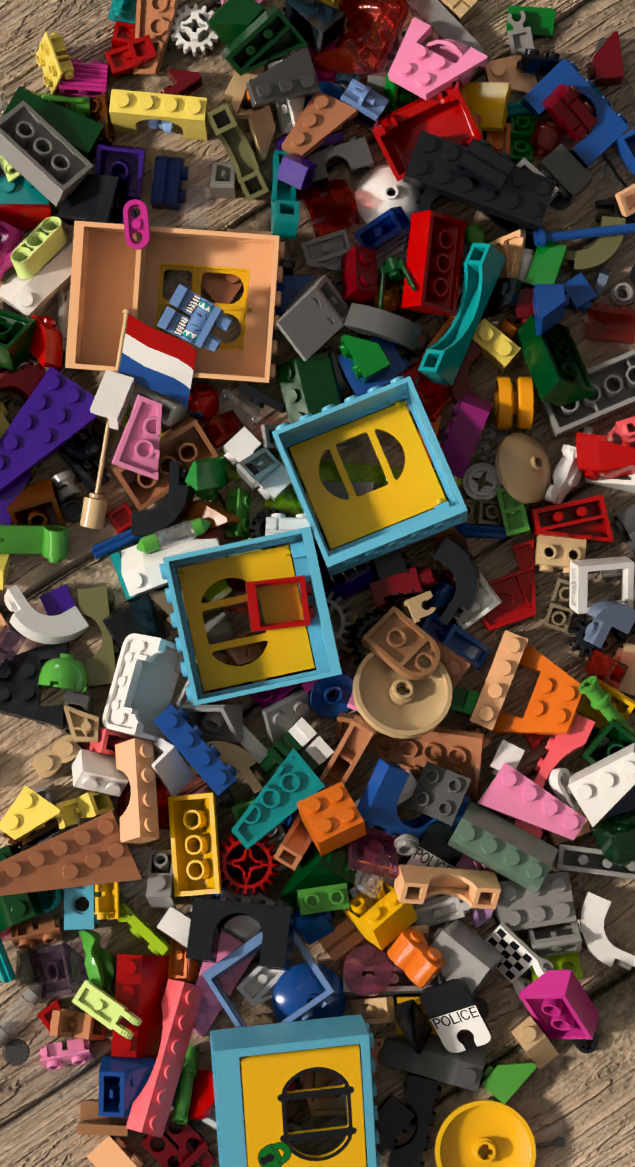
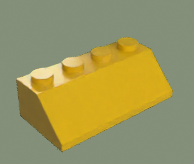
[168,793,222,897]

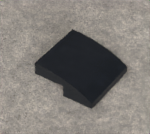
[102,594,171,652]

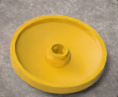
[434,1099,536,1167]

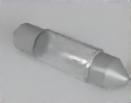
[0,984,42,1048]

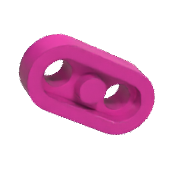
[123,199,150,250]

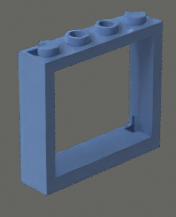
[202,929,337,1028]

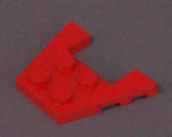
[443,539,536,632]

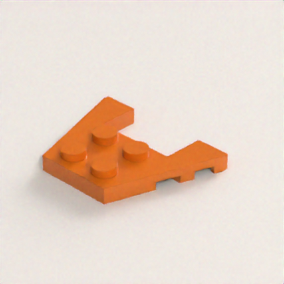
[492,644,585,735]

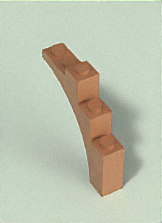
[274,714,376,871]

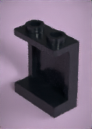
[58,174,129,225]

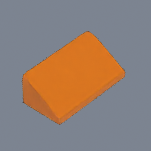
[168,938,199,981]

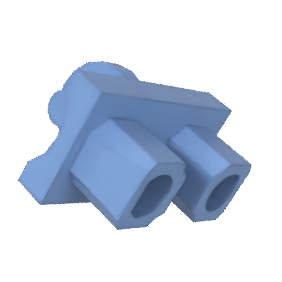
[340,79,389,122]

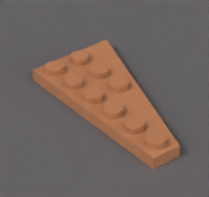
[0,811,142,896]

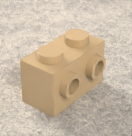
[534,535,587,575]

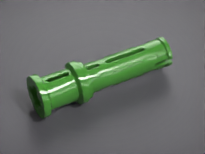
[578,676,635,735]

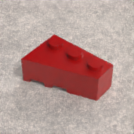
[528,494,614,544]

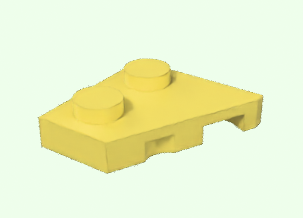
[0,785,64,842]

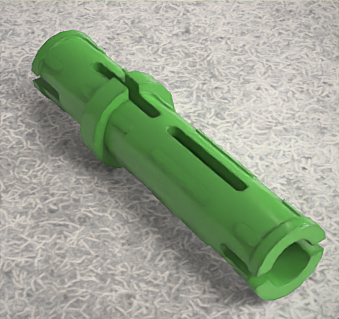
[171,1045,200,1124]

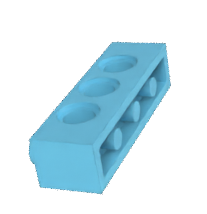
[64,829,101,930]

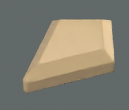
[64,705,99,743]

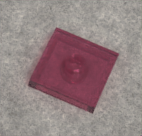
[348,827,399,880]

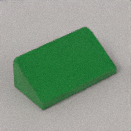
[506,6,555,37]
[384,72,413,114]
[185,456,227,491]

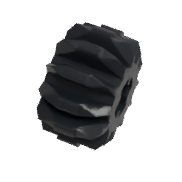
[567,617,609,659]

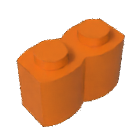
[387,928,446,989]

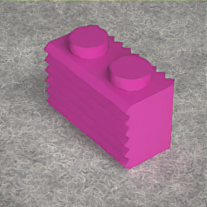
[59,59,110,98]

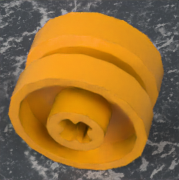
[494,376,534,430]

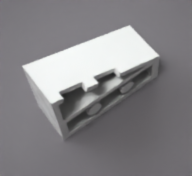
[568,743,635,827]

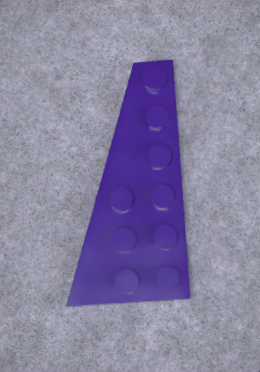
[0,367,99,493]

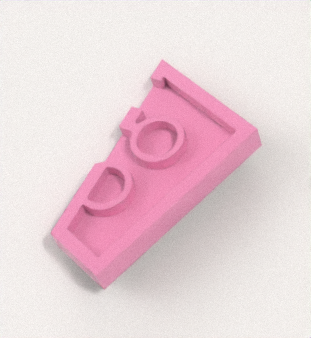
[112,394,162,480]

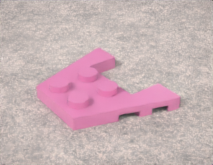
[388,17,489,101]

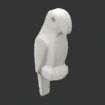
[545,426,594,505]

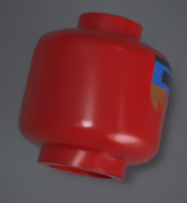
[188,383,219,421]

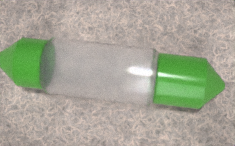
[136,518,211,554]

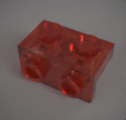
[585,303,635,344]

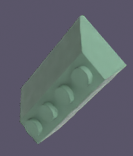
[447,801,559,894]

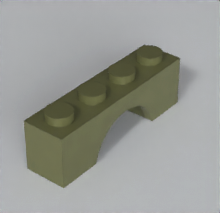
[206,102,271,201]
[77,586,120,688]

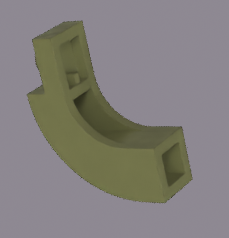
[560,216,626,276]

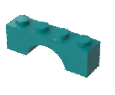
[270,150,300,240]

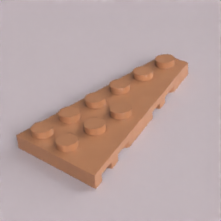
[336,712,484,802]

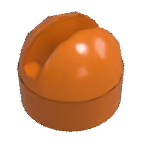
[500,319,519,339]

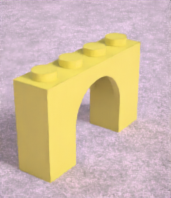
[109,89,209,141]

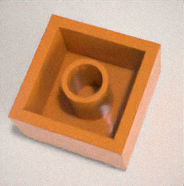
[297,781,366,856]

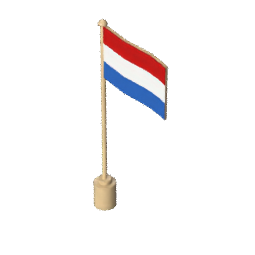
[80,308,197,529]

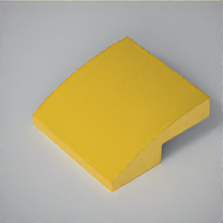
[464,82,512,131]

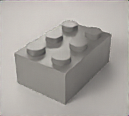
[496,871,577,931]

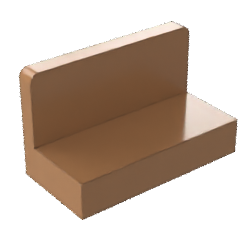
[77,1100,130,1136]

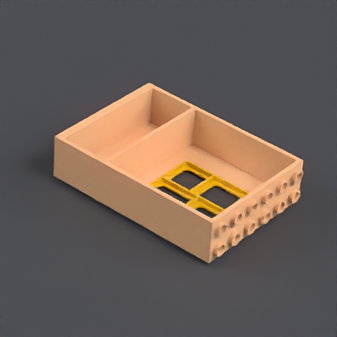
[65,221,285,384]

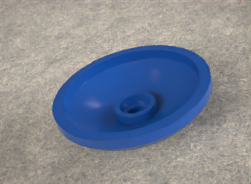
[272,962,346,1023]

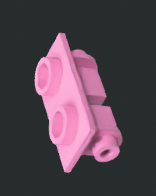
[40,1038,93,1070]

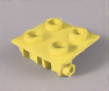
[36,31,75,95]

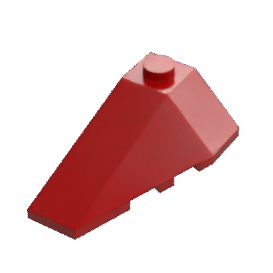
[576,432,635,480]

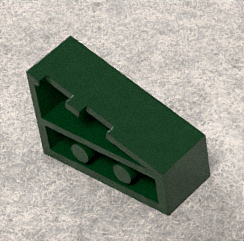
[220,5,308,76]

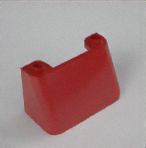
[372,80,484,181]

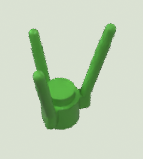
[37,93,90,115]

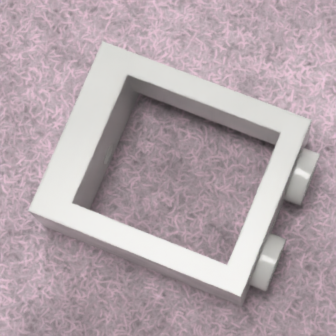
[569,556,635,614]

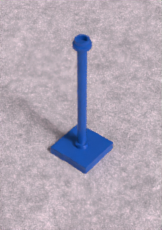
[533,223,635,247]

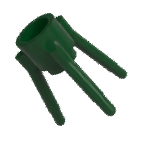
[378,257,417,309]

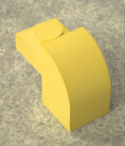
[55,791,114,829]

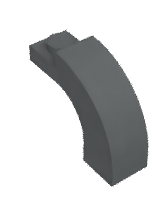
[344,303,428,357]

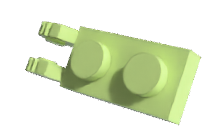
[72,980,142,1040]

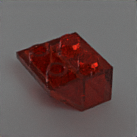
[299,179,361,238]

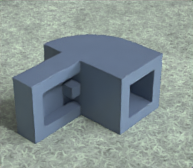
[583,600,635,648]

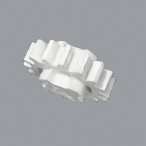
[171,4,219,56]

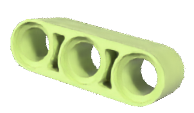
[10,216,68,279]

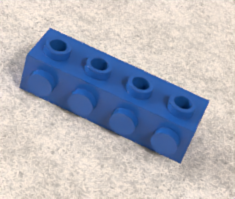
[152,704,238,797]

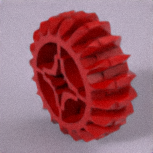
[219,833,281,896]

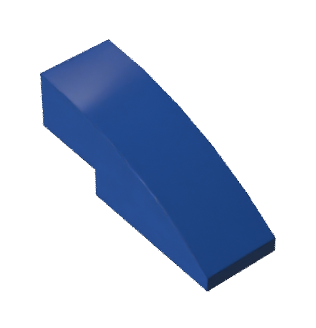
[416,612,492,670]

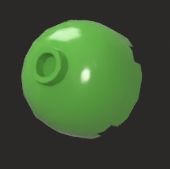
[38,653,88,692]

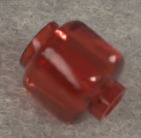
[529,120,564,157]

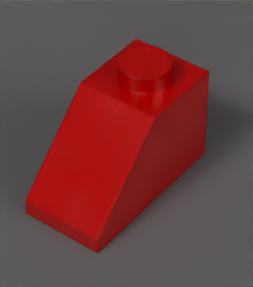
[29,314,62,370]

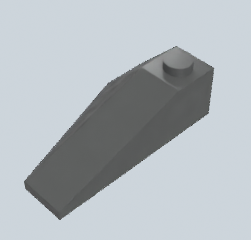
[379,1033,487,1092]

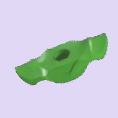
[78,929,116,999]

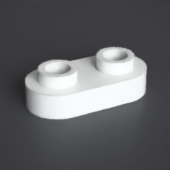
[548,768,581,811]

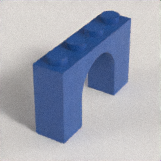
[520,58,629,169]
[357,759,471,840]

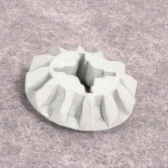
[463,463,501,500]

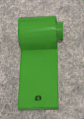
[0,524,69,563]

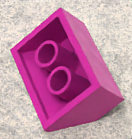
[519,969,599,1040]

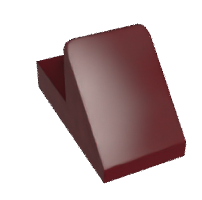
[161,68,203,96]

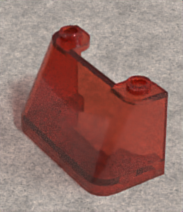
[311,0,409,76]

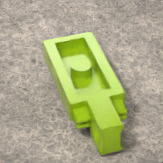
[117,902,174,956]

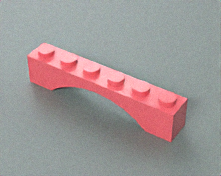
[514,714,595,839]
[126,979,204,1138]

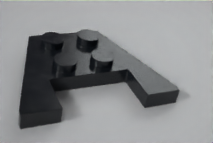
[0,641,69,730]

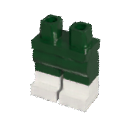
[259,717,334,775]

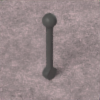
[536,1136,566,1149]

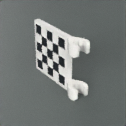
[485,922,553,996]

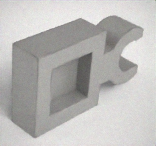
[507,11,534,55]

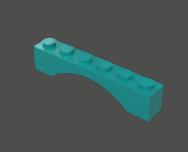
[418,243,507,386]

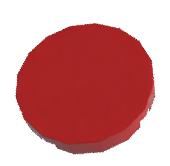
[188,1070,215,1121]

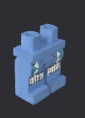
[157,284,233,352]

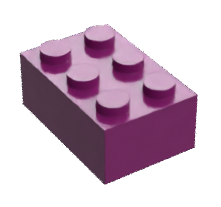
[440,393,493,479]

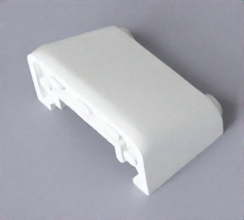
[102,633,196,745]

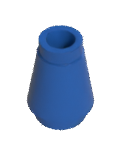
[425,579,456,615]

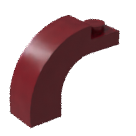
[446,341,494,421]

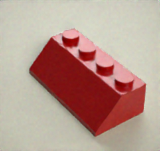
[401,210,466,316]
[111,953,169,1058]

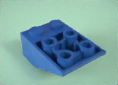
[98,1056,177,1117]

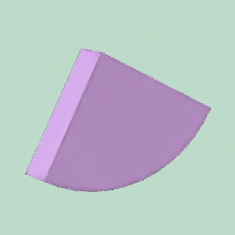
[471,908,494,928]

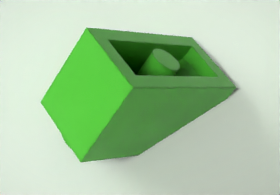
[480,1061,537,1105]

